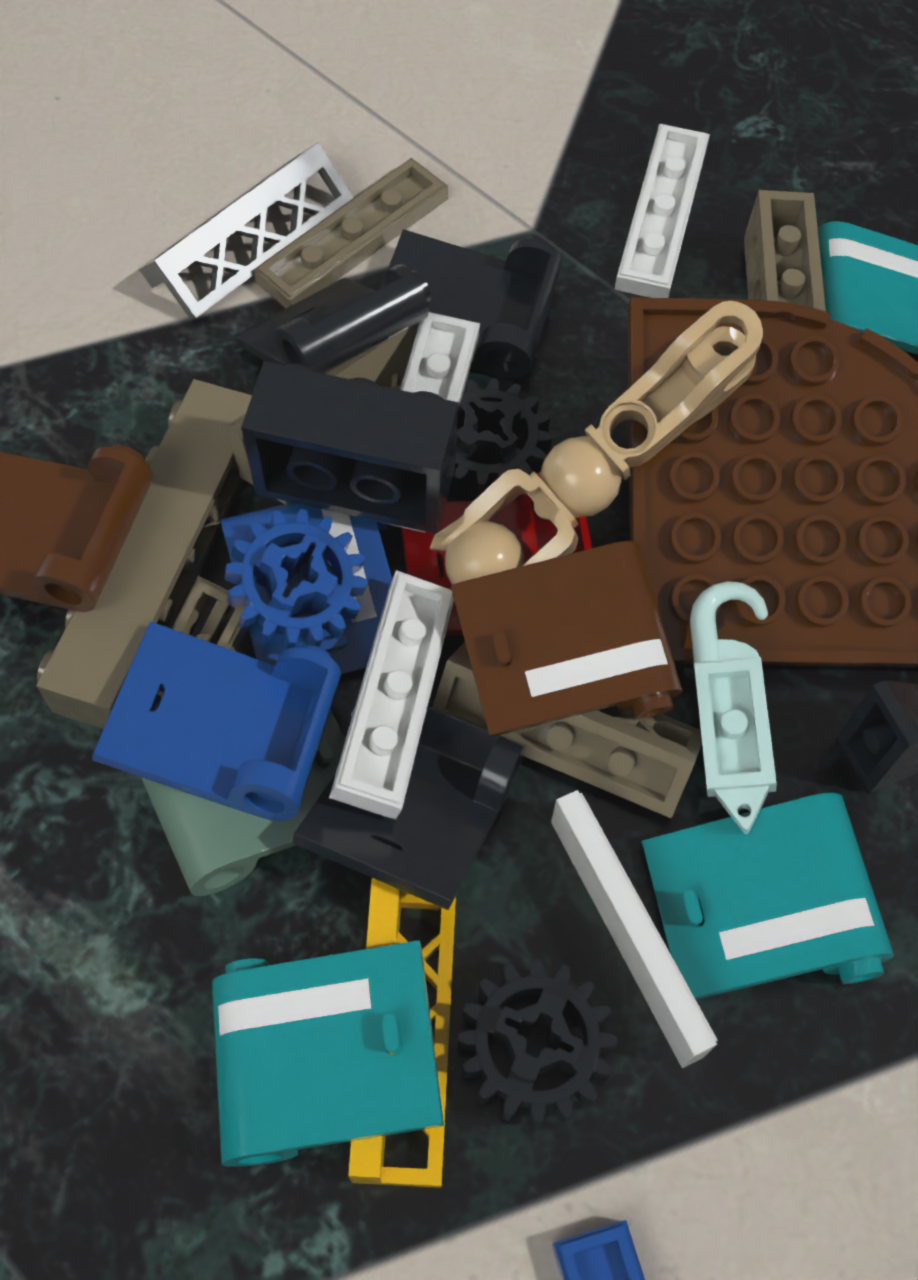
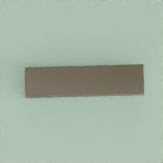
[254,158,448,308]

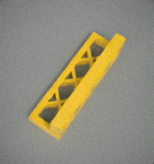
[348,878,456,1188]

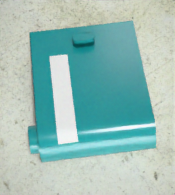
[817,221,918,355]
[642,793,894,1000]
[212,940,444,1167]

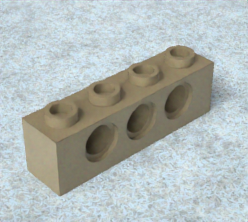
[744,190,826,312]

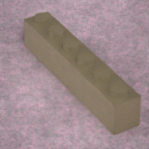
[36,379,252,729]

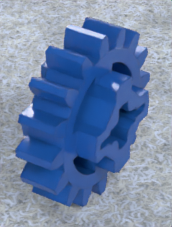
[224,509,368,650]

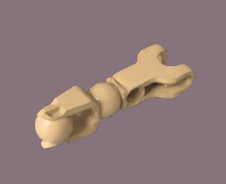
[430,301,763,584]

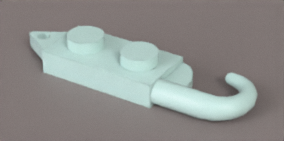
[690,581,777,835]

